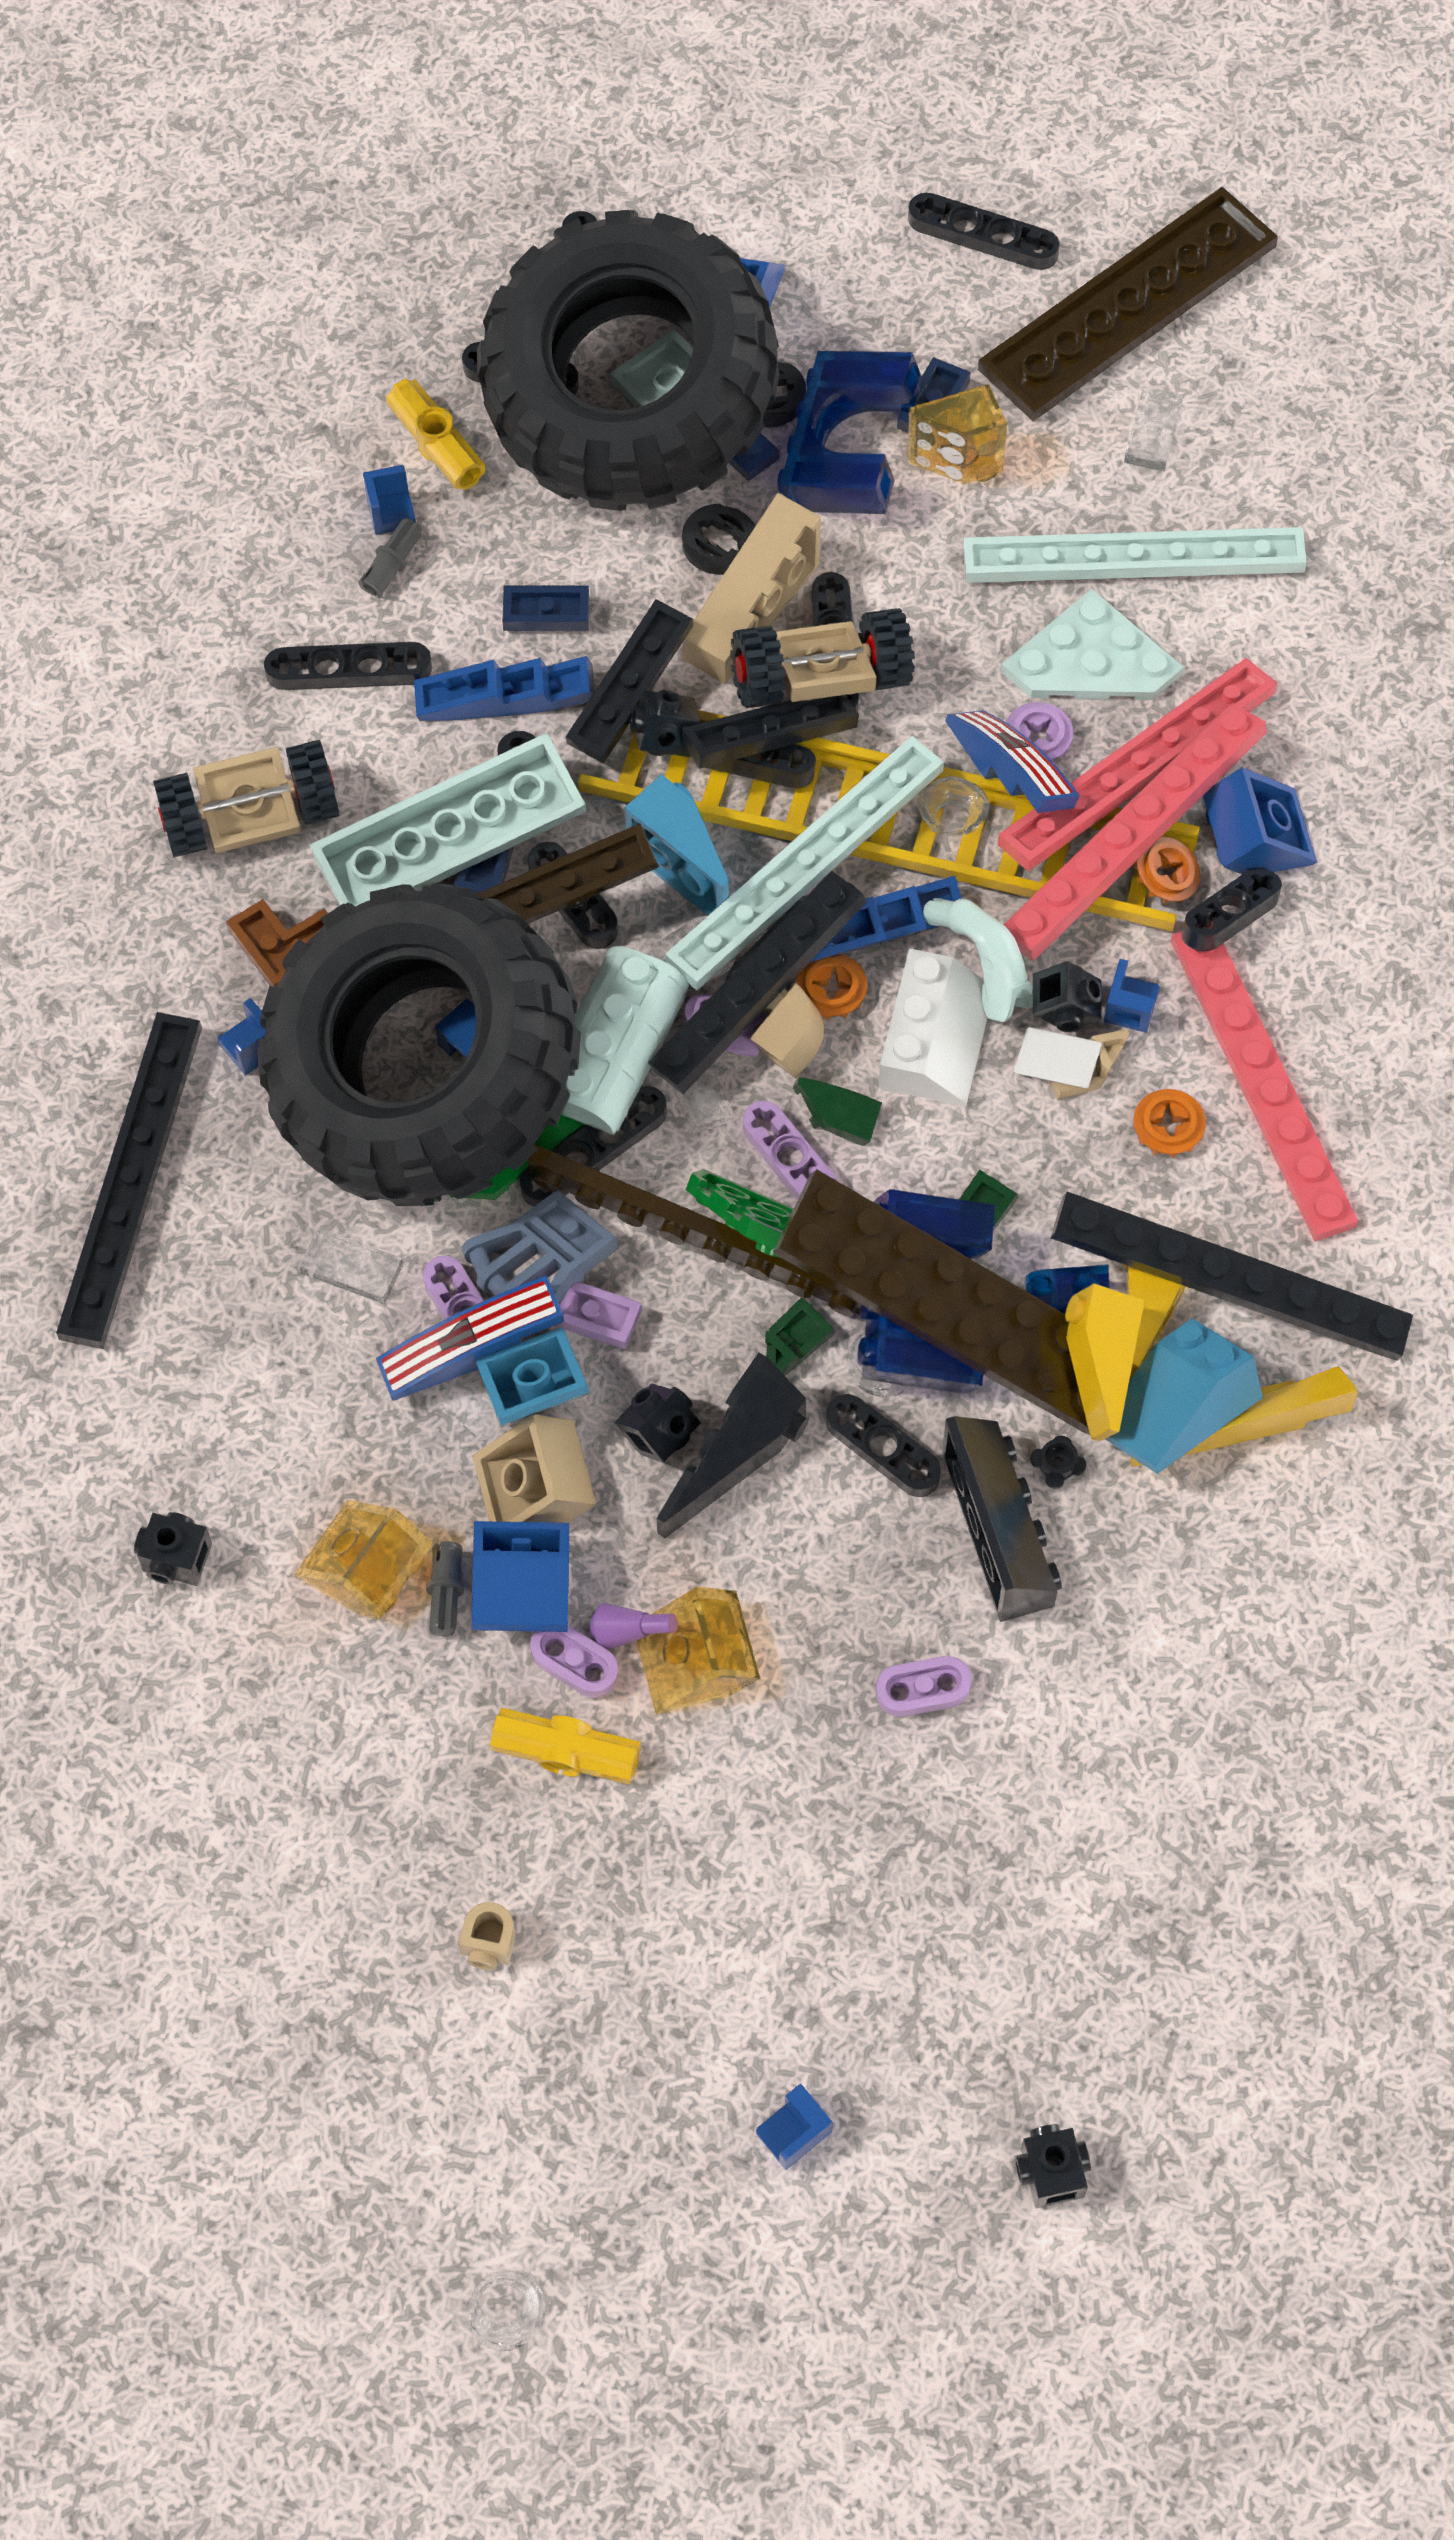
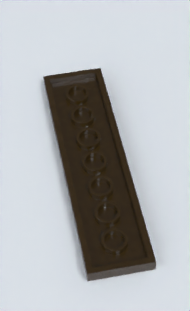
[978,186,1278,422]
[773,1169,1090,1435]

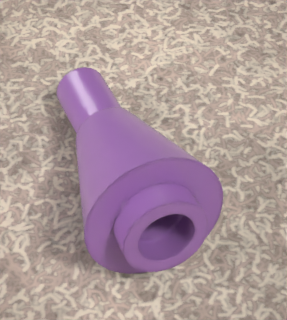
[590,1603,678,1650]

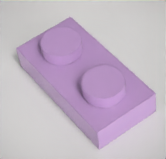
[554,1274,642,1350]

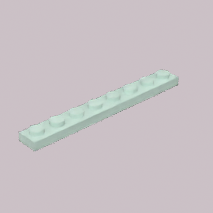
[963,527,1307,583]
[665,736,944,990]

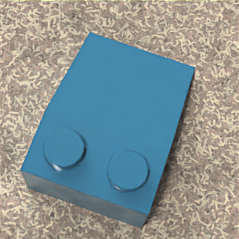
[625,774,729,916]
[1105,1318,1263,1474]

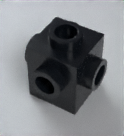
[630,690,700,757]
[1032,961,1103,1032]
[614,1383,701,1463]
[134,1512,212,1586]
[1015,2124,1091,2209]

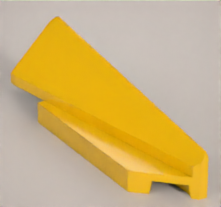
[1130,1366,1358,1467]

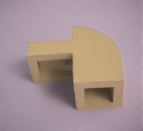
[750,984,824,1079]

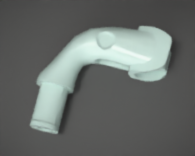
[923,898,1033,1022]

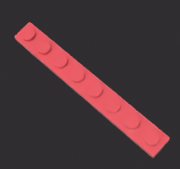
[998,658,1277,871]
[1004,702,1267,961]
[1170,922,1358,1242]

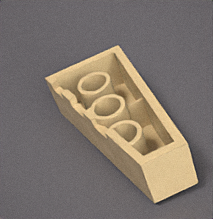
[682,493,821,684]

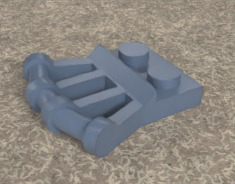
[462,1190,618,1304]

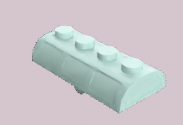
[562,946,689,1135]

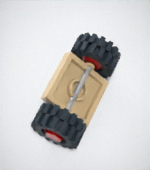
[730,608,915,708]
[153,739,340,858]

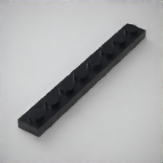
[56,1012,202,1349]
[1050,1191,1414,1361]

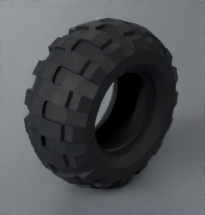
[477,210,780,511]
[257,883,581,1206]

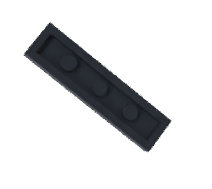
[565,599,693,764]
[681,695,859,769]

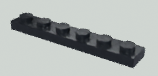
[648,870,867,1094]

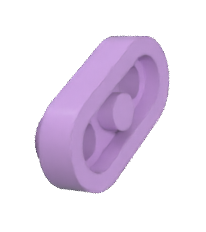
[530,1625,619,1698]
[876,1656,972,1717]

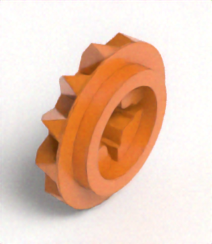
[1132,836,1200,905]
[796,954,867,1021]
[1133,1089,1206,1158]

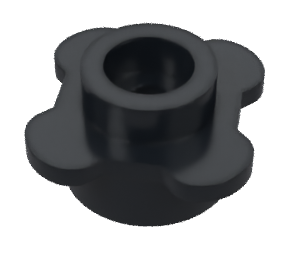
[1030,1435,1086,1489]

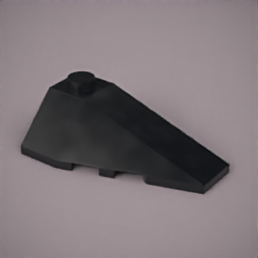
[656,1352,809,1538]

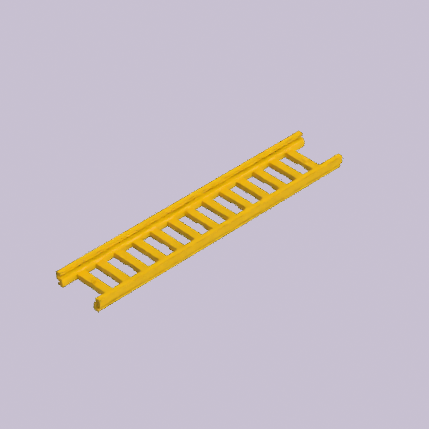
[578,709,1200,932]

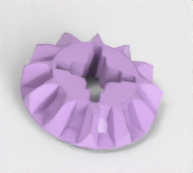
[1006,702,1073,762]

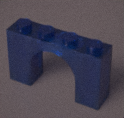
[777,351,922,514]
[857,1189,995,1394]

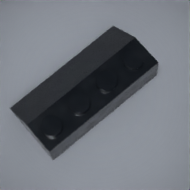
[942,1416,1062,1622]

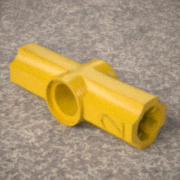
[386,378,486,491]
[490,1707,641,1785]

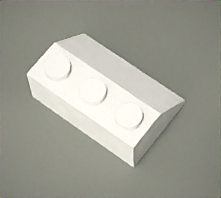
[879,948,988,1107]

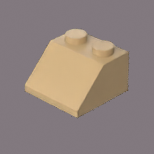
[472,1414,597,1523]

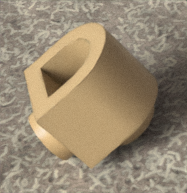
[458,1902,515,1971]

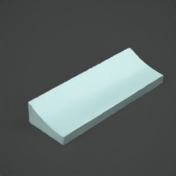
[310,733,587,906]

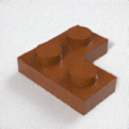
[226,899,328,987]

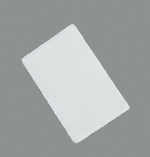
[1014,1027,1102,1088]

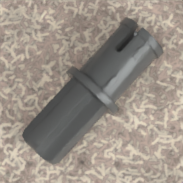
[358,518,422,598]
[426,1541,464,1637]

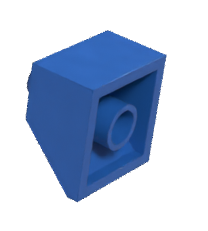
[1203,767,1317,874]

